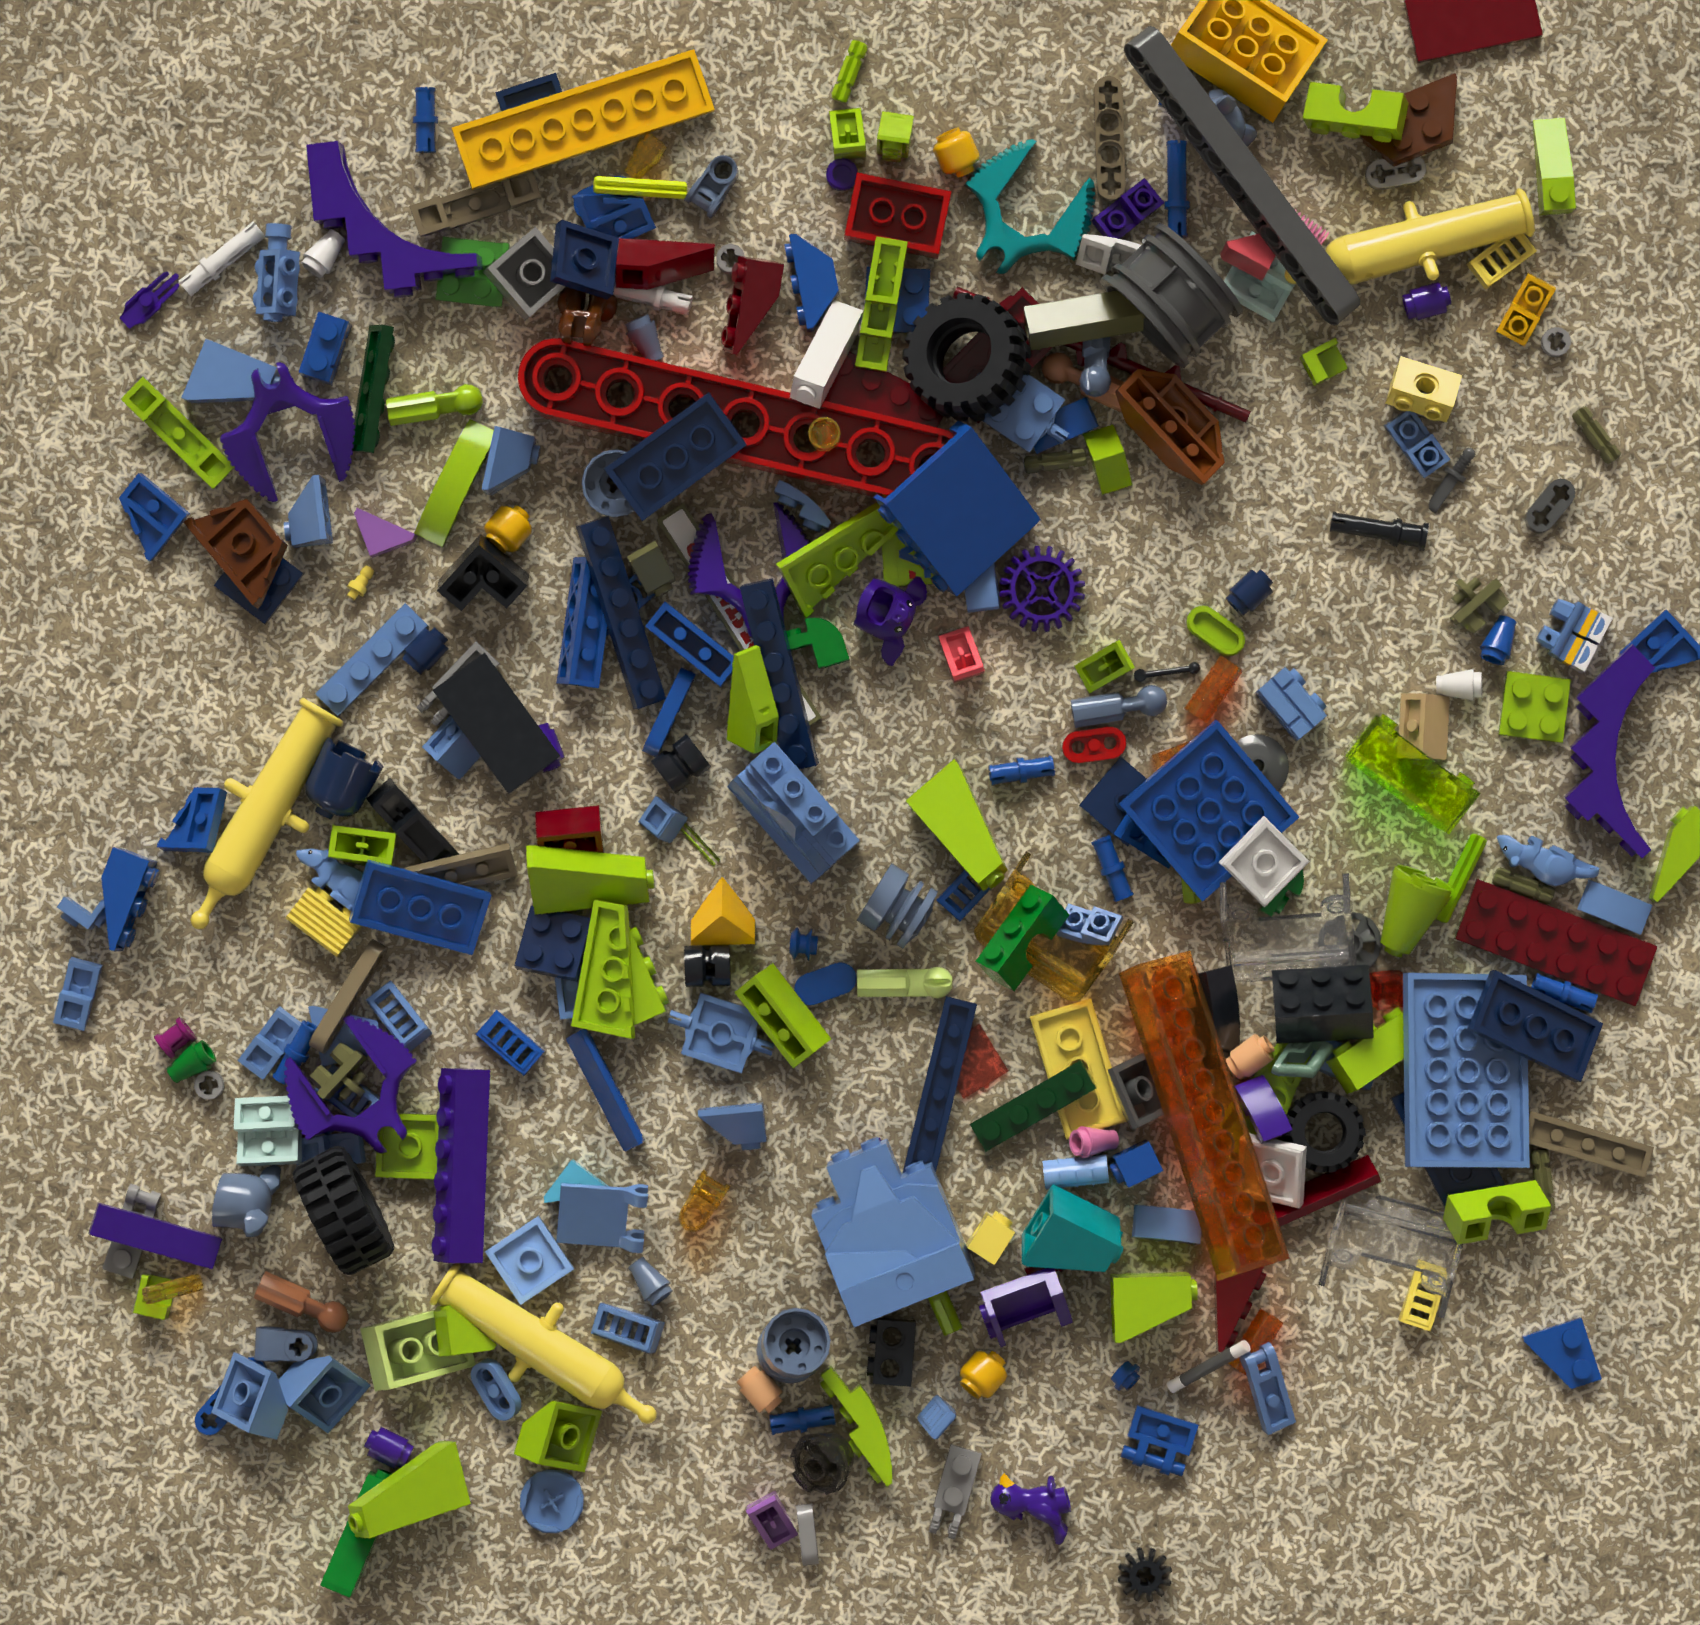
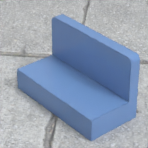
[422,715,481,779]

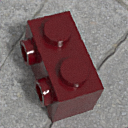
[535,805,604,853]

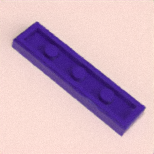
[88,1202,222,1269]

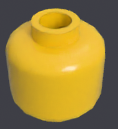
[933,127,980,178]
[484,505,532,553]
[960,1351,1007,1399]

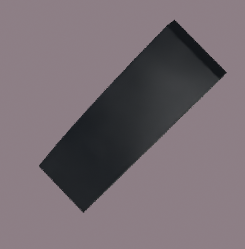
[366,778,459,863]
[1192,965,1240,1070]

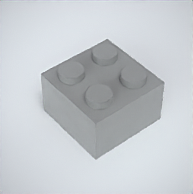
[483,226,565,321]

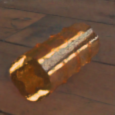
[1184,656,1243,724]
[1228,1308,1284,1376]

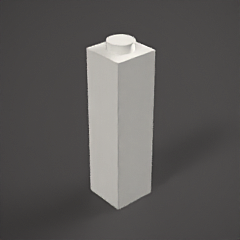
[790,300,863,409]

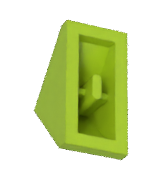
[829,108,866,160]
[1083,425,1132,495]
[1074,640,1135,694]
[328,825,397,866]
[434,1305,497,1357]

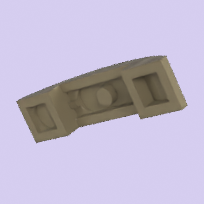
[409,171,541,237]

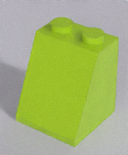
[1110,1272,1198,1343]

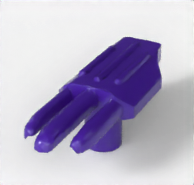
[120,272,179,329]

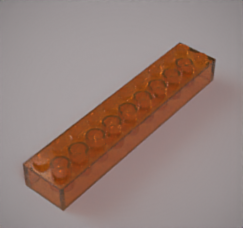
[1119,951,1290,1281]

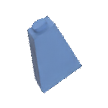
[181,339,280,403]

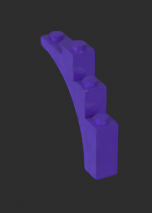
[306,141,483,298]
[1564,644,1655,858]

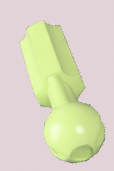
[857,967,952,999]

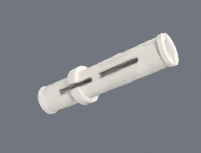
[178,221,266,297]
[613,277,693,315]

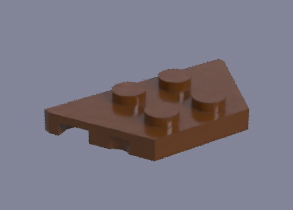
[1360,73,1457,167]
[183,499,288,609]

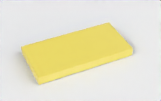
[1029,998,1127,1140]

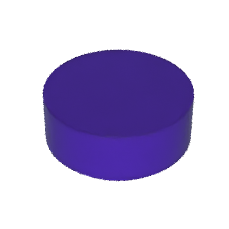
[826,158,858,191]

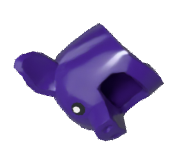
[853,576,927,666]

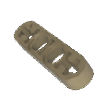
[1093,76,1126,202]
[309,939,388,1054]

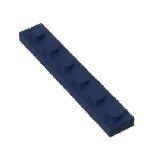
[576,516,666,709]
[740,578,819,769]
[903,996,977,1173]

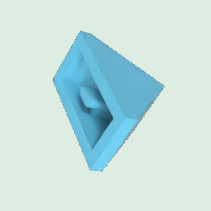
[544,1159,608,1203]

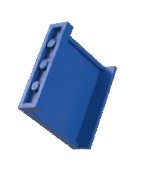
[873,420,1041,596]

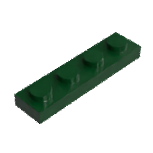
[351,324,395,453]
[970,1060,1097,1152]

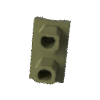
[1450,577,1509,634]
[309,1043,368,1100]

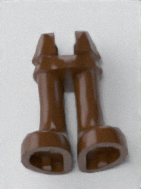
[557,287,618,346]

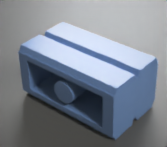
[1255,667,1327,741]

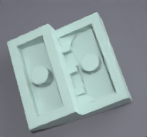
[1224,231,1295,322]
[234,1096,302,1166]

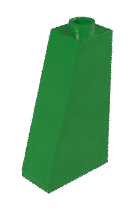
[320,1468,392,1598]

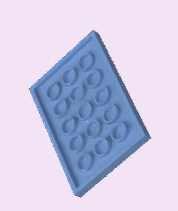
[1403,973,1530,1168]

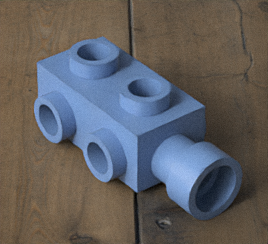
[253,223,300,322]

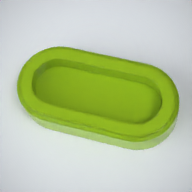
[1186,606,1245,657]

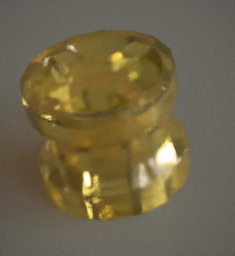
[808,417,841,451]

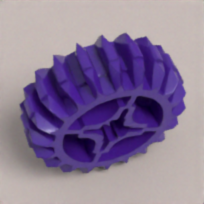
[999,546,1085,632]

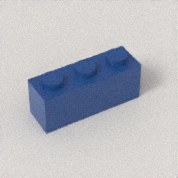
[645,602,734,688]

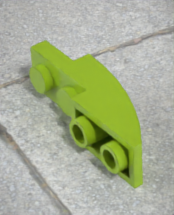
[820,1366,892,1487]

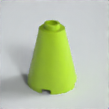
[1380,865,1454,958]

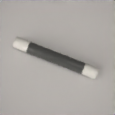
[1167,1340,1251,1393]

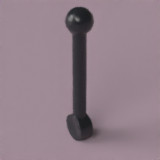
[1134,662,1201,682]

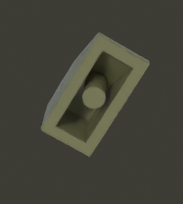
[627,541,676,598]

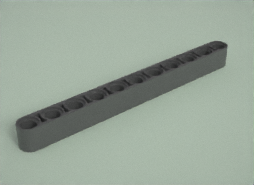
[1124,26,1360,326]

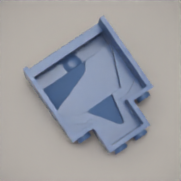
[727,741,860,884]
[811,1137,975,1327]

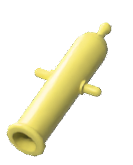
[1284,188,1535,285]
[190,698,343,929]
[430,1263,657,1424]

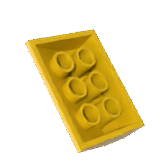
[1171,0,1328,123]

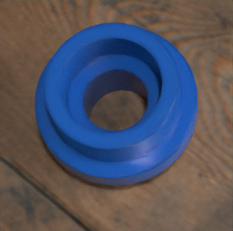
[1111,1361,1140,1391]

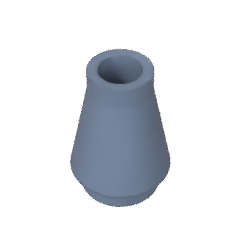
[625,314,664,361]
[628,1257,673,1306]

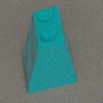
[1022,1184,1123,1272]

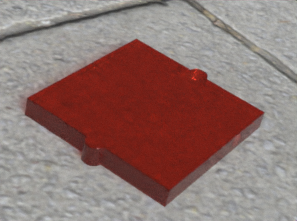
[957,1024,1008,1098]

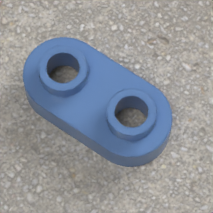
[471,1358,522,1421]

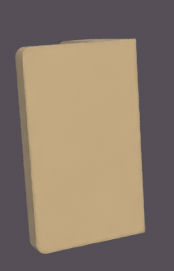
[1397,693,1450,760]

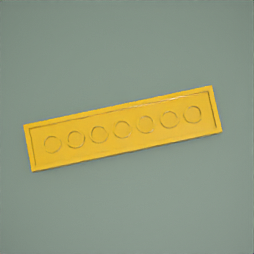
[451,49,715,190]

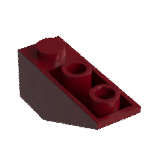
[616,238,715,290]
[721,256,784,355]
[1214,1248,1266,1352]

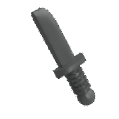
[1429,448,1475,514]

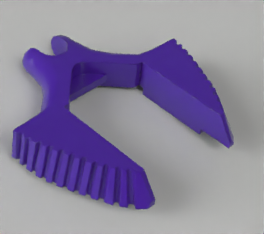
[220,362,355,502]
[688,502,811,638]
[284,1016,417,1154]

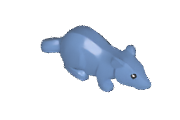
[1497,835,1600,886]
[296,848,363,911]

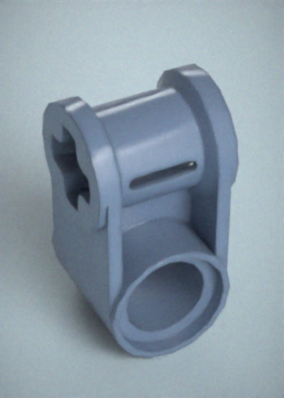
[684,155,739,219]
[254,1326,318,1362]

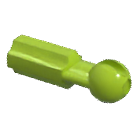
[386,384,483,426]

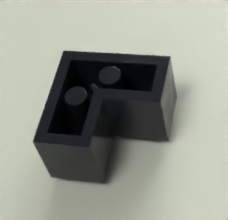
[437,534,529,611]

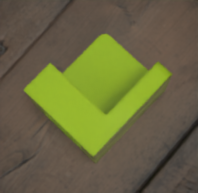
[1300,338,1347,386]
[133,1273,176,1320]

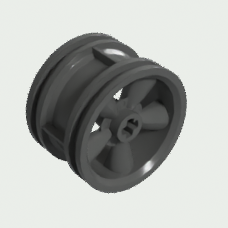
[1100,223,1243,368]

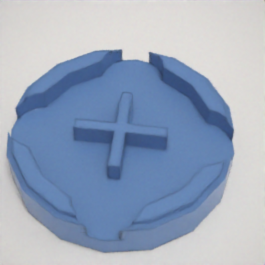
[520,1469,584,1533]

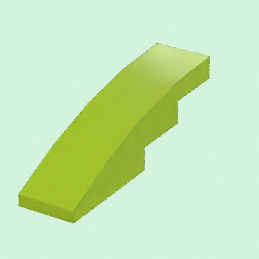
[855,236,908,373]

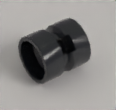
[651,734,711,794]
[684,945,731,987]

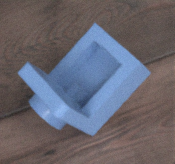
[57,897,106,930]

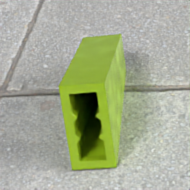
[906,759,1008,891]
[526,845,655,914]
[348,1441,471,1538]

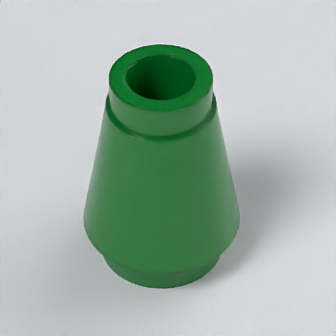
[166,1040,216,1083]

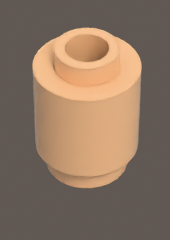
[1226,1034,1275,1080]
[736,1365,783,1414]

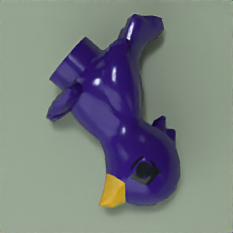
[990,1473,1071,1545]

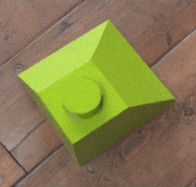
[514,1401,602,1472]

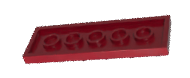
[1454,879,1658,1006]

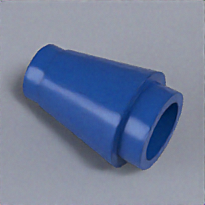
[1480,615,1517,665]

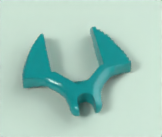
[964,139,1095,274]

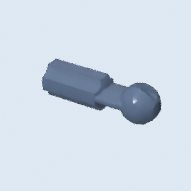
[1079,337,1111,397]
[1070,685,1167,728]

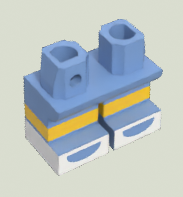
[1535,599,1613,673]

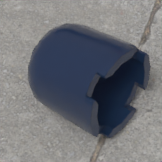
[305,737,384,819]

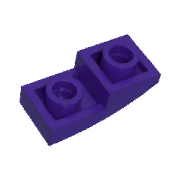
[1091,178,1164,239]
[1233,1075,1293,1144]

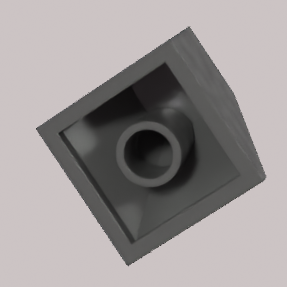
[1108,1050,1176,1129]

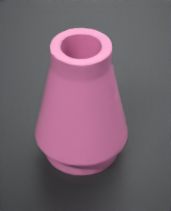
[1069,1126,1119,1158]

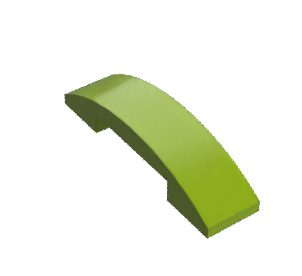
[121,377,235,489]
[414,419,494,547]

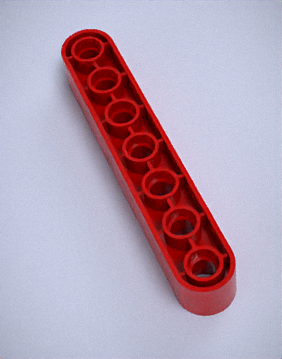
[518,338,955,498]

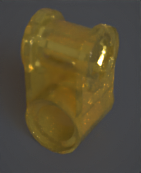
[679,1169,731,1232]

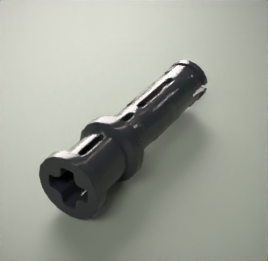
[1330,511,1429,552]

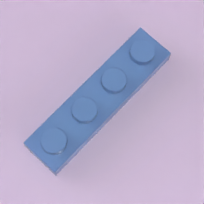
[315,603,428,717]

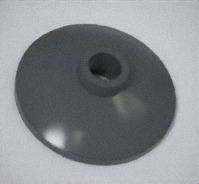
[1236,734,1289,791]

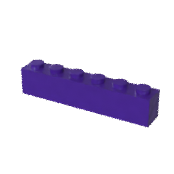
[431,1068,490,1263]

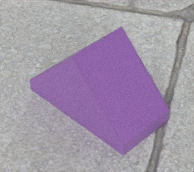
[354,508,417,558]
[746,1491,798,1550]

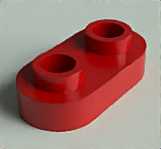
[1062,727,1126,763]

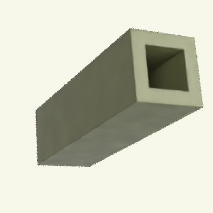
[1024,291,1146,350]

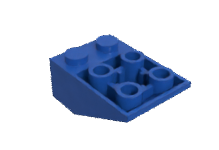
[101,847,160,952]

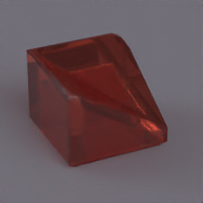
[1369,970,1403,1011]

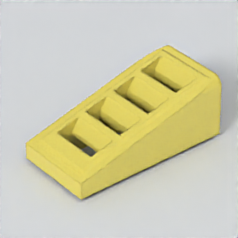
[1467,234,1537,290]
[1398,1259,1449,1331]

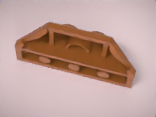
[1115,369,1225,485]

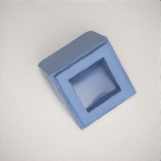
[638,796,687,843]

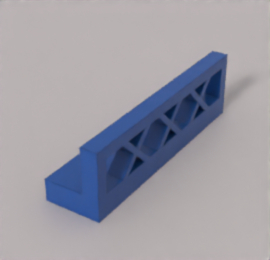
[556,557,607,689]

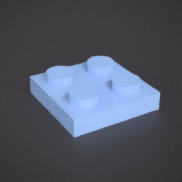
[485,1215,575,1305]

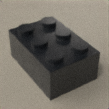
[1272,965,1374,1044]

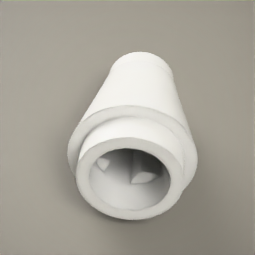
[301,229,345,278]
[1436,669,1482,701]

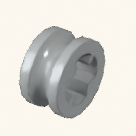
[716,244,745,274]
[1541,327,1571,357]
[194,1071,224,1100]

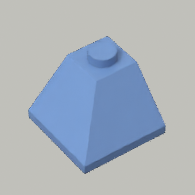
[482,426,541,495]
[284,475,333,548]
[698,1103,767,1150]
[211,1352,288,1440]
[278,1356,371,1433]

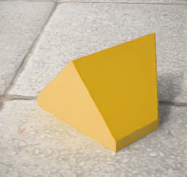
[691,877,755,946]

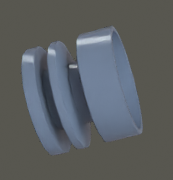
[582,449,634,518]
[856,863,938,949]
[756,1308,831,1384]

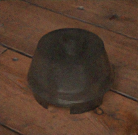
[790,1432,854,1495]

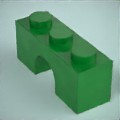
[975,885,1070,992]

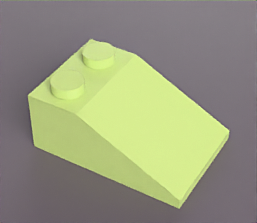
[360,1310,476,1391]

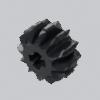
[1118,1547,1172,1602]

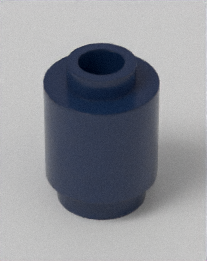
[1225,569,1273,616]
[402,627,449,675]

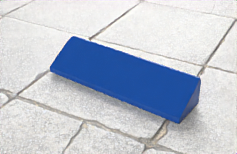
[566,1029,645,1151]

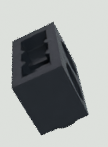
[867,1317,916,1387]

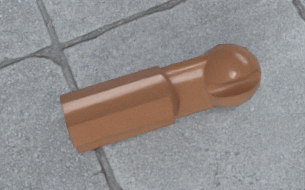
[1042,352,1124,413]
[254,1271,349,1333]

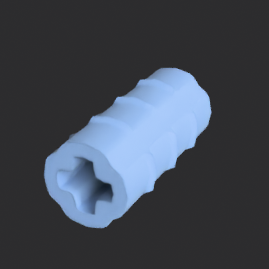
[1042,1154,1109,1190]

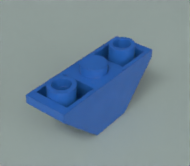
[784,234,839,332]

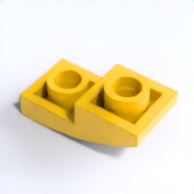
[1496,272,1556,346]

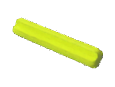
[593,176,687,199]

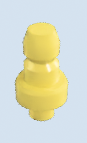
[347,565,374,600]

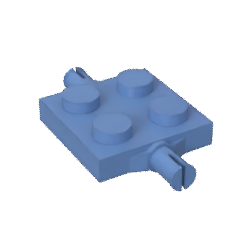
[976,372,1070,453]
[667,993,775,1073]

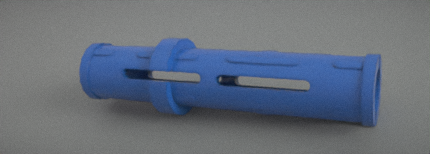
[1164,140,1190,238]

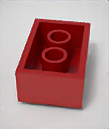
[844,172,951,259]

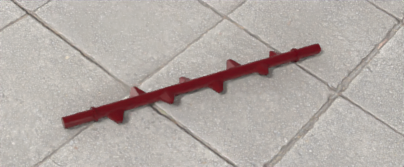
[953,286,1251,423]

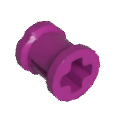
[154,1017,197,1059]

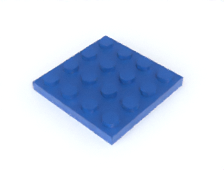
[1119,720,1299,902]

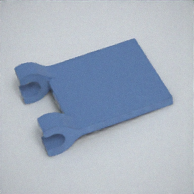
[556,1183,648,1253]

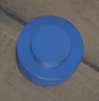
[789,927,818,961]

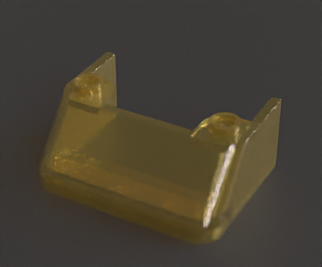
[974,851,1134,1001]

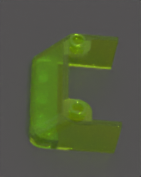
[1341,713,1481,835]

